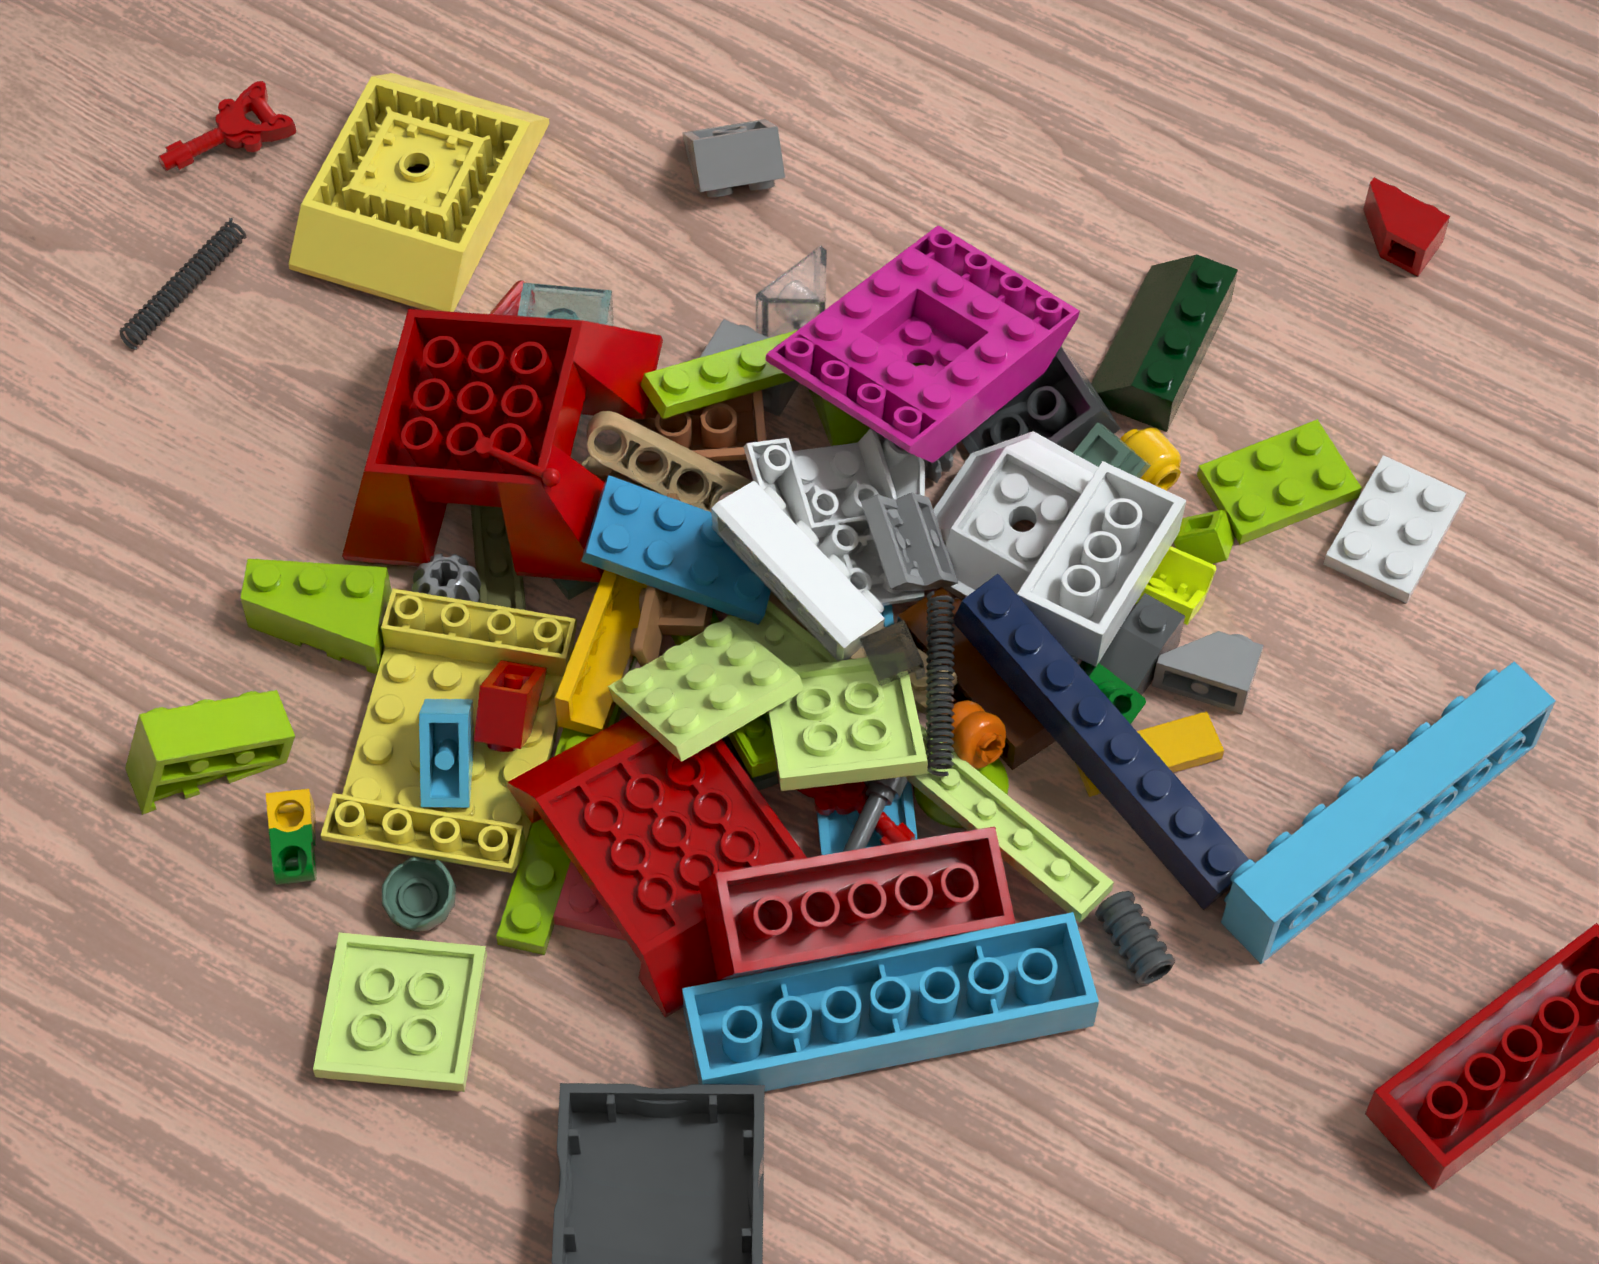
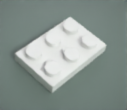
[1323,455,1466,604]

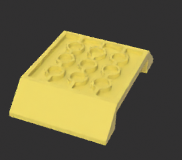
[320,588,577,873]

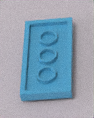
[581,475,771,625]

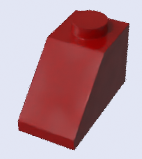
[474,660,547,752]

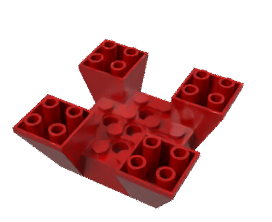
[342,309,663,583]

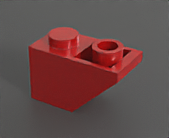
[1363,177,1450,277]

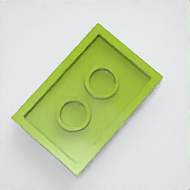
[1197,419,1362,545]

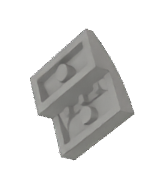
[861,492,958,591]

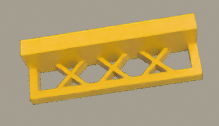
[555,570,647,736]

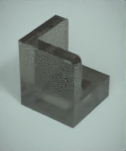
[860,620,926,686]

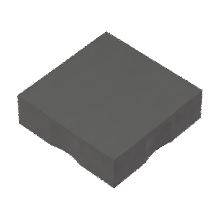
[552,1083,765,1264]

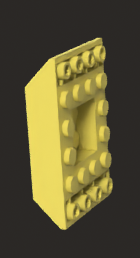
[288,73,549,312]

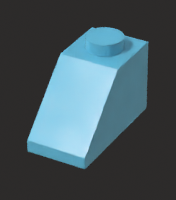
[419,699,474,808]

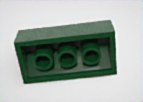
[1091,254,1238,432]

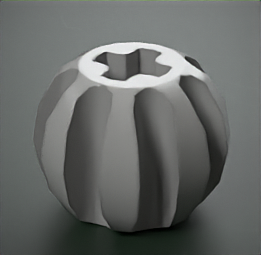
[411,553,481,602]

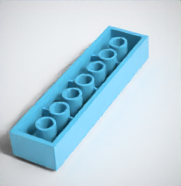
[1221,661,1556,964]
[682,912,1099,1091]

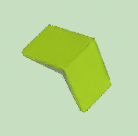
[1174,510,1234,564]

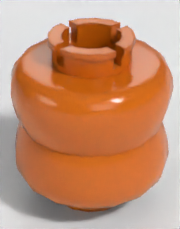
[939,700,1006,769]

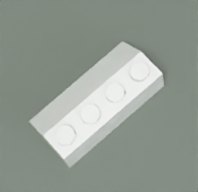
[1017,461,1186,666]
[711,481,885,661]

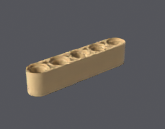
[586,411,752,512]

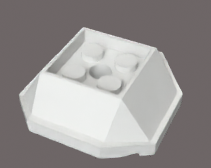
[933,431,1098,599]

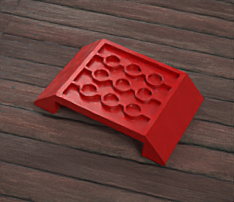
[507,716,807,1018]

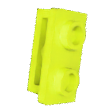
[1135,546,1216,625]

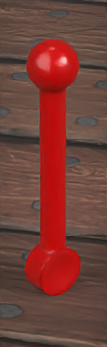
[475,437,560,487]

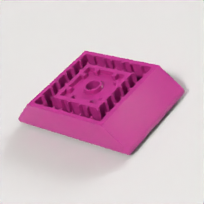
[765,225,1080,463]

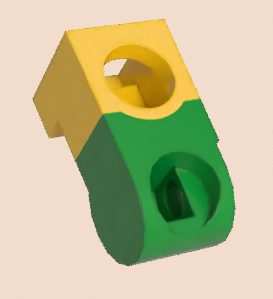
[265,789,317,885]

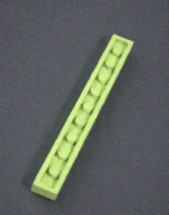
[725,600,1114,923]

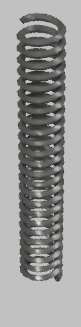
[119,218,247,350]
[926,591,955,776]

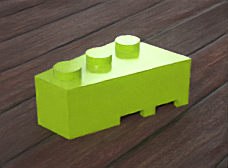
[240,558,392,675]
[125,690,295,815]

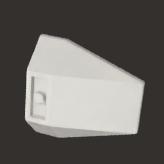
[743,428,925,606]

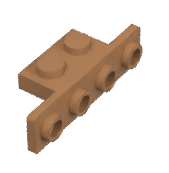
[630,493,713,667]

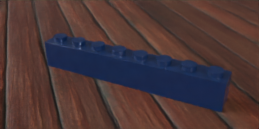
[953,573,1249,910]

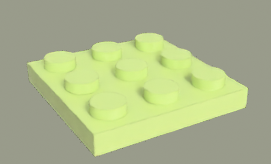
[608,618,804,762]
[767,653,928,791]
[313,932,487,1092]

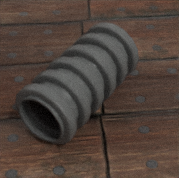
[1095,891,1175,984]

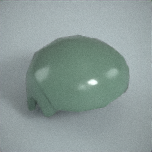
[382,856,456,932]

